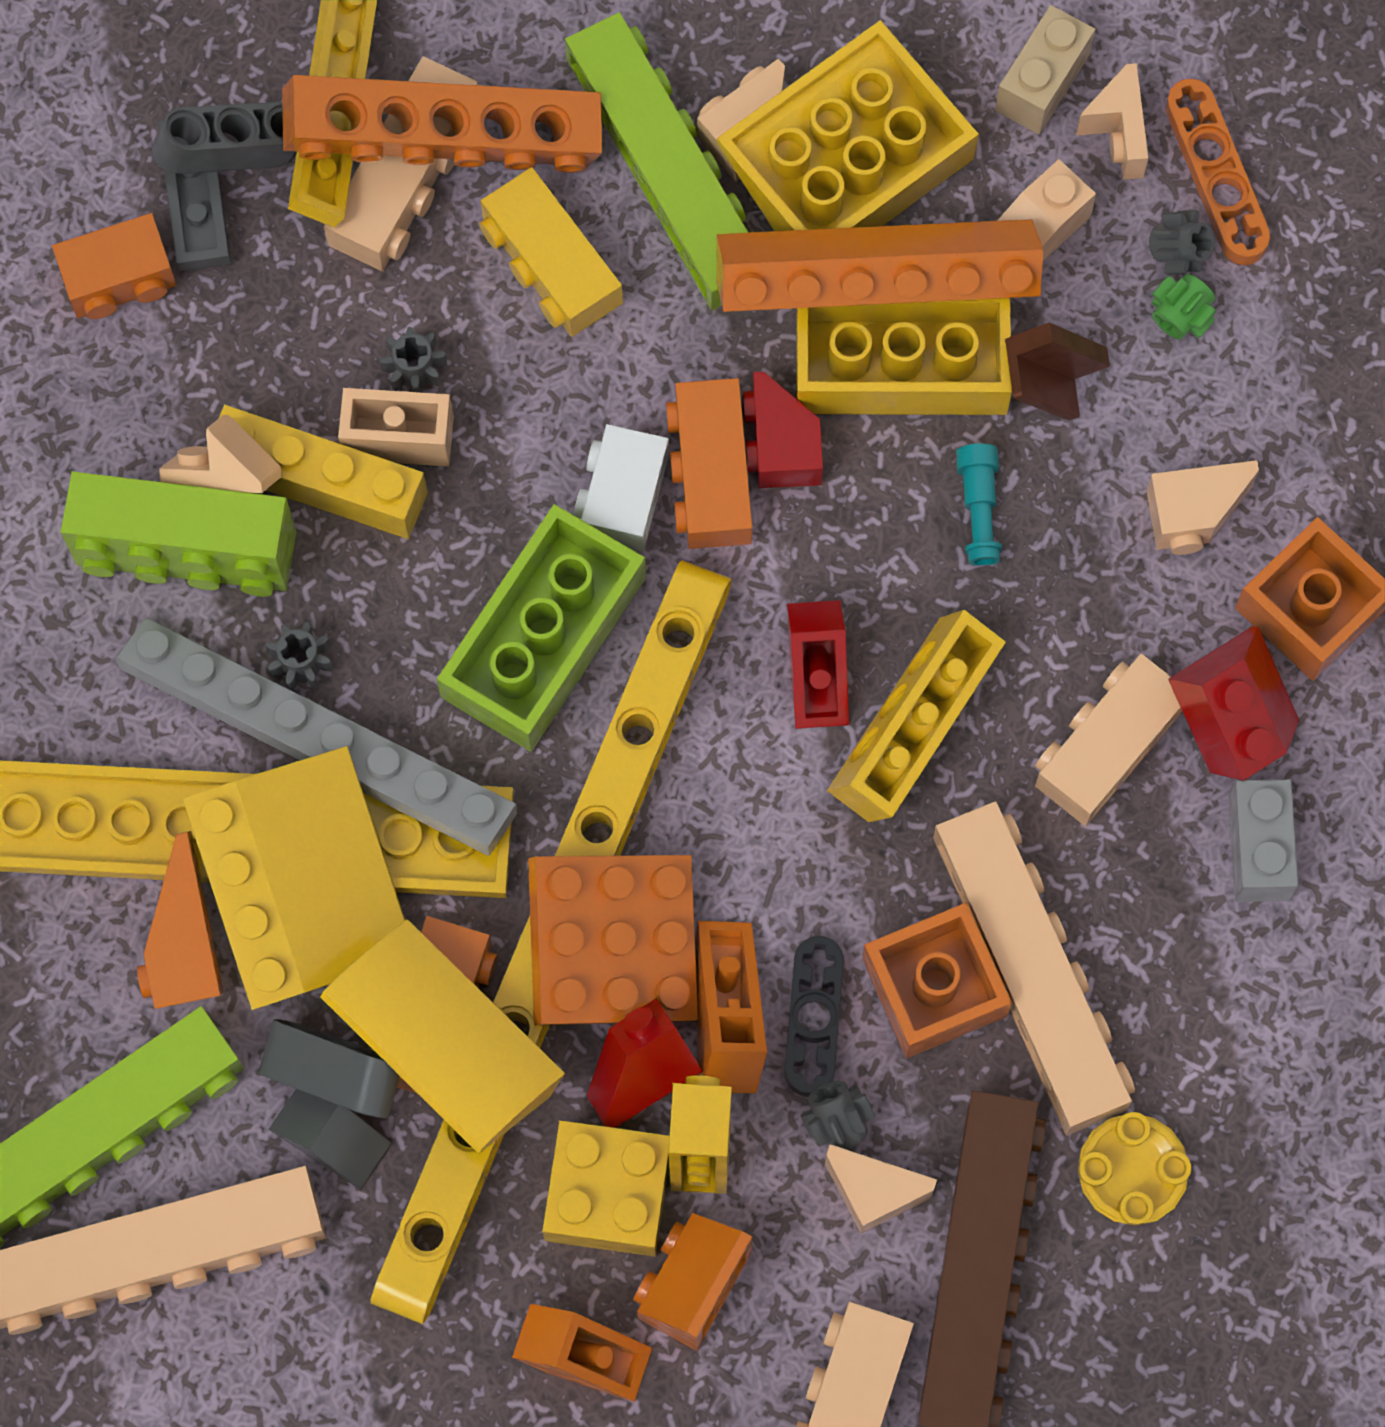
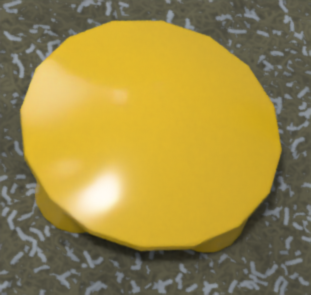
[1078,1112,1191,1226]

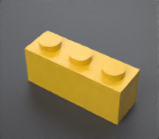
[479,167,623,337]

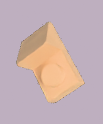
[1076,63,1148,180]
[159,415,282,493]

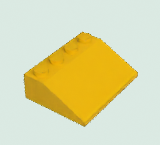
[717,20,979,231]
[182,746,405,1010]

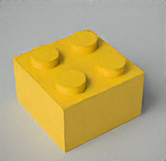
[542,1120,669,1257]

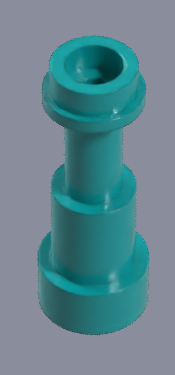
[956,443,1002,566]

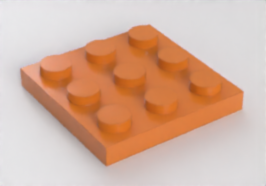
[528,855,698,1025]

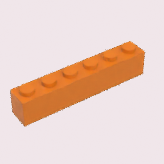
[716,219,1043,312]

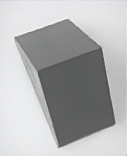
[269,1089,392,1190]

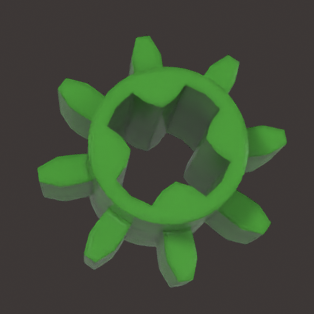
[1151,274,1216,340]

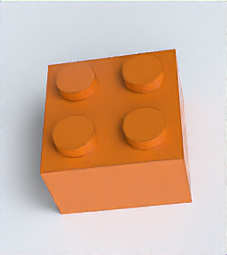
[1235,516,1385,681]
[862,902,1012,1059]

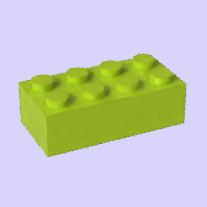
[60,471,297,597]
[436,504,646,753]

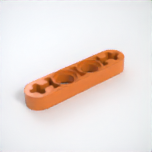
[1165,78,1270,265]

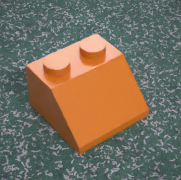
[633,1213,752,1351]

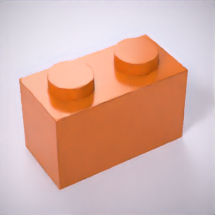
[52,213,177,319]

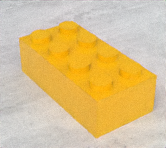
[796,298,1012,415]

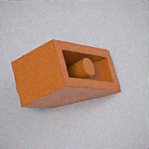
[512,1304,652,1402]

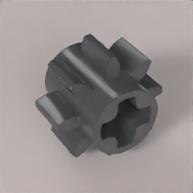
[1149,210,1215,274]
[380,327,447,393]
[265,622,333,691]
[801,1081,875,1149]

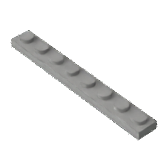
[116,617,517,856]

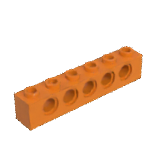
[282,75,602,173]

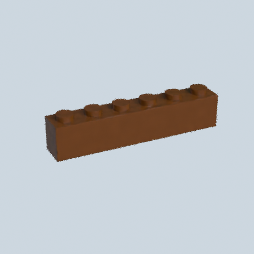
[917,1090,1046,1427]

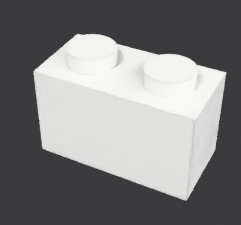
[574,424,669,552]

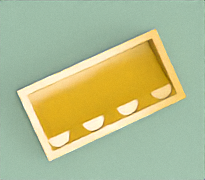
[320,919,565,1154]

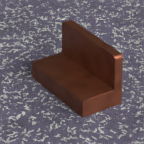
[1005,322,1110,420]

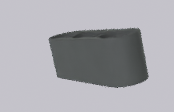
[152,102,297,174]
[258,1019,400,1118]

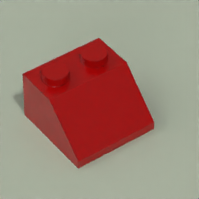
[1168,626,1300,781]

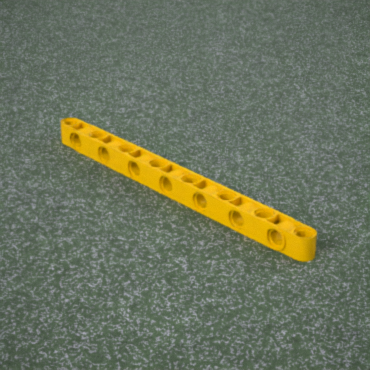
[371,560,732,1324]

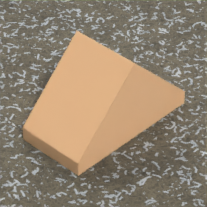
[825,1145,937,1234]

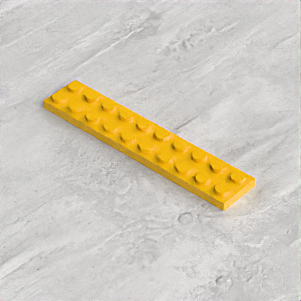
[0,760,514,898]

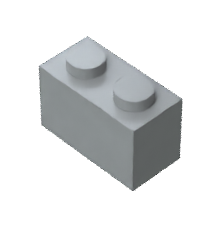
[1228,779,1298,902]

